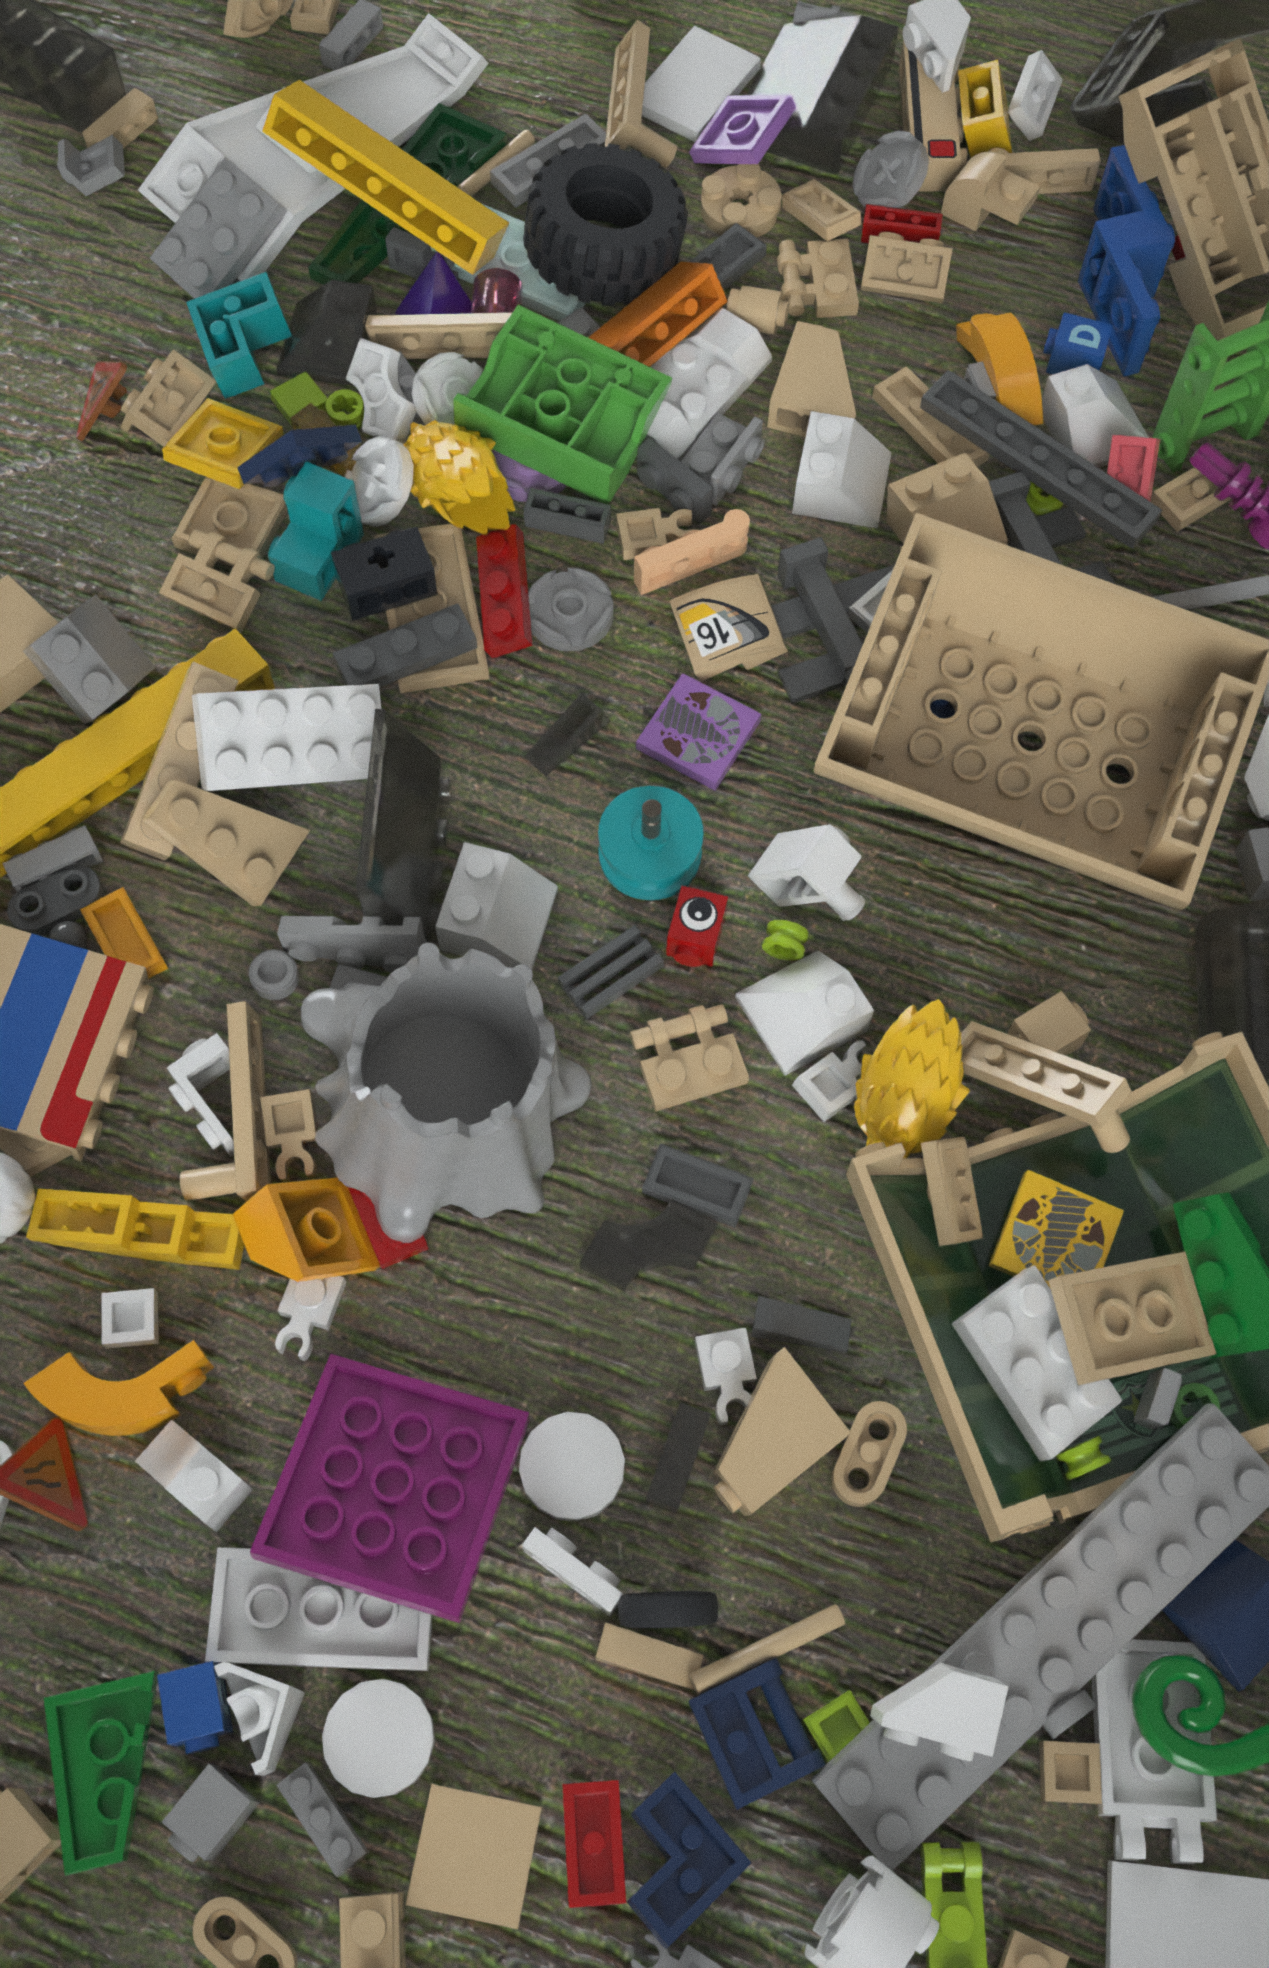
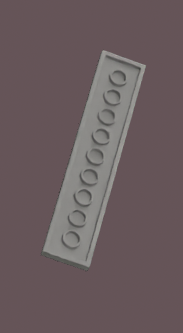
[811,1404,1269,1871]

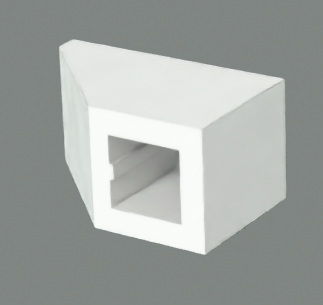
[903,0,971,93]
[870,1663,1009,1761]

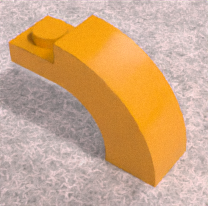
[956,312,1043,426]
[24,1340,215,1436]

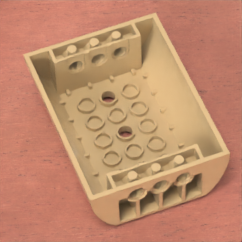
[814,513,1269,911]

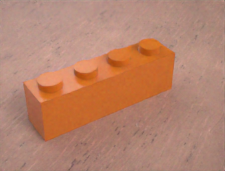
[588,262,728,367]

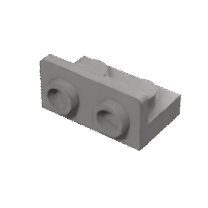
[681,412,765,506]

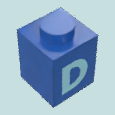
[1043,312,1113,375]
[157,1661,234,1755]

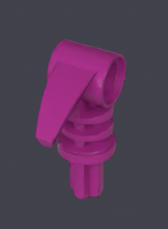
[1190,442,1269,550]

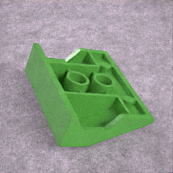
[453,305,672,505]

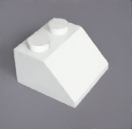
[792,411,892,528]
[435,842,558,970]

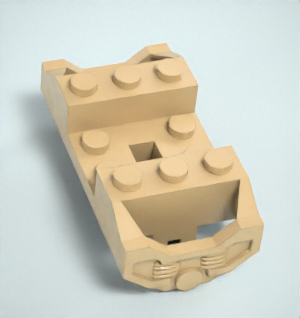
[1118,38,1269,340]

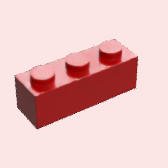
[861,204,943,244]

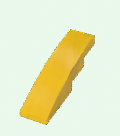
[26,1188,245,1270]

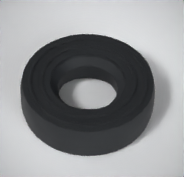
[618,1591,718,1628]

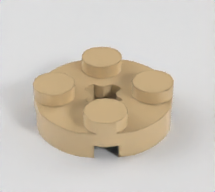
[700,164,782,238]

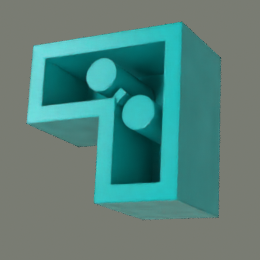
[186,272,292,399]
[268,461,364,601]

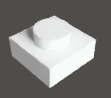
[102,1288,159,1349]

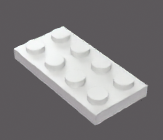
[192,684,388,791]
[205,1547,432,1671]

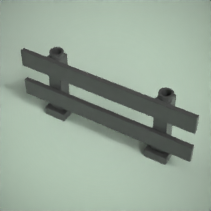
[771,471,1115,704]

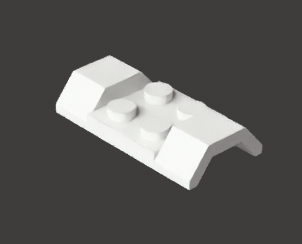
[644,308,772,461]

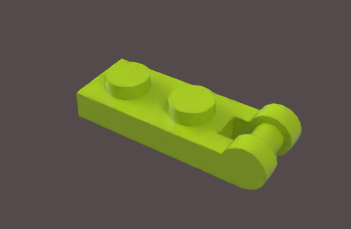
[920,1842,988,1968]

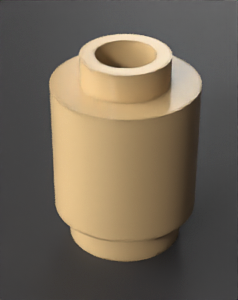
[727,285,789,335]

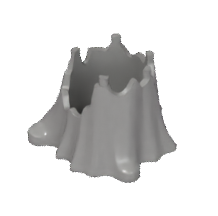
[301,943,592,1243]

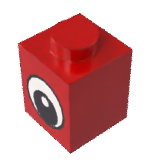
[666,885,728,967]

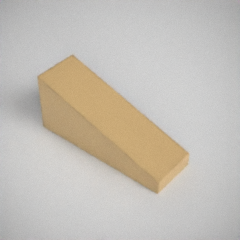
[595,1622,704,1690]

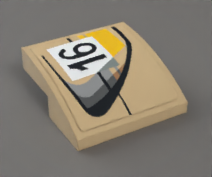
[670,574,788,682]

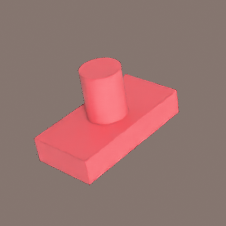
[1107,435,1160,502]

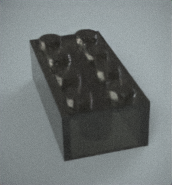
[0,0,126,133]

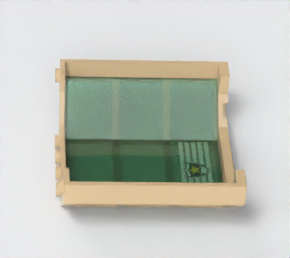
[846,1031,1269,1542]

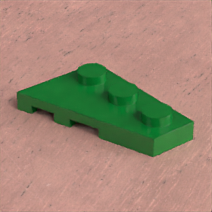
[1173,1192,1269,1358]
[44,1671,159,1876]

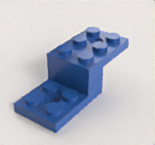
[1078,145,1175,377]

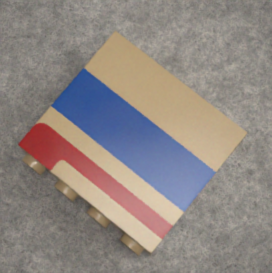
[0,924,154,1162]

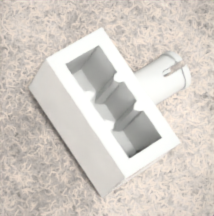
[748,824,865,921]

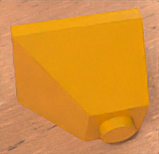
[233,1178,381,1282]

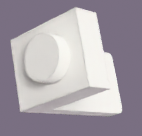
[167,1033,234,1157]

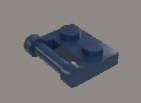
[688,1658,826,1810]

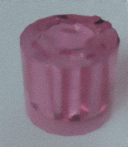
[471,268,523,314]

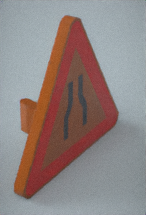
[76,361,127,441]
[0,1417,89,1531]

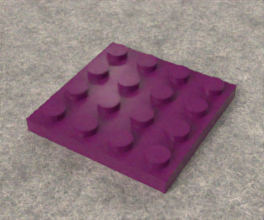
[250,1354,530,1623]

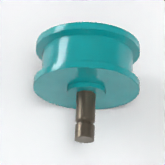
[598,786,704,900]

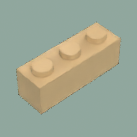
[82,88,158,149]

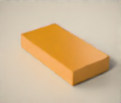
[80,887,168,979]

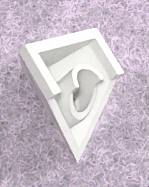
[214,1661,305,1776]

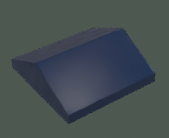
[1162,1539,1269,1692]

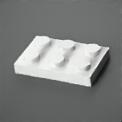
[951,1265,1123,1461]

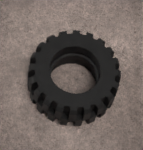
[523,143,688,306]

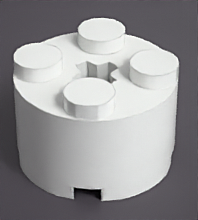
[805,1856,940,1968]

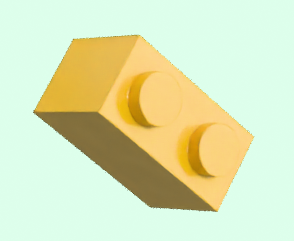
[958,59,1012,158]

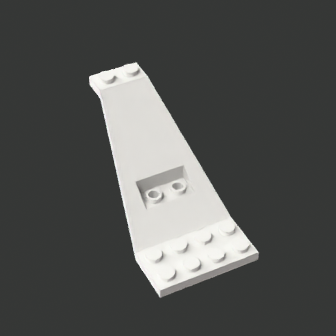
[138,13,488,281]

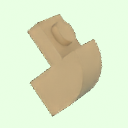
[941,152,1040,231]

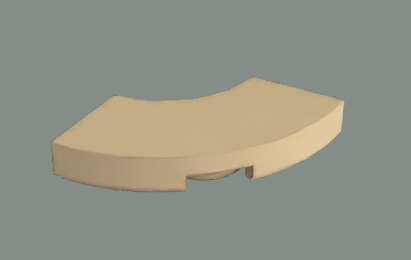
[223,0,294,38]

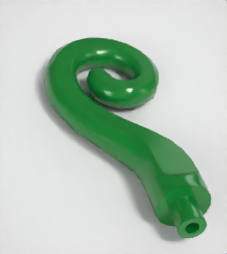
[1131,1655,1269,1777]

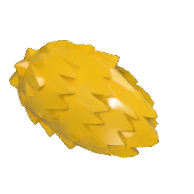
[403,420,515,535]
[854,999,970,1158]

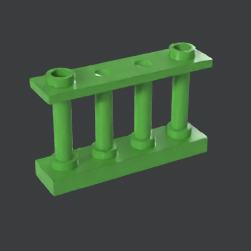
[1152,301,1269,473]

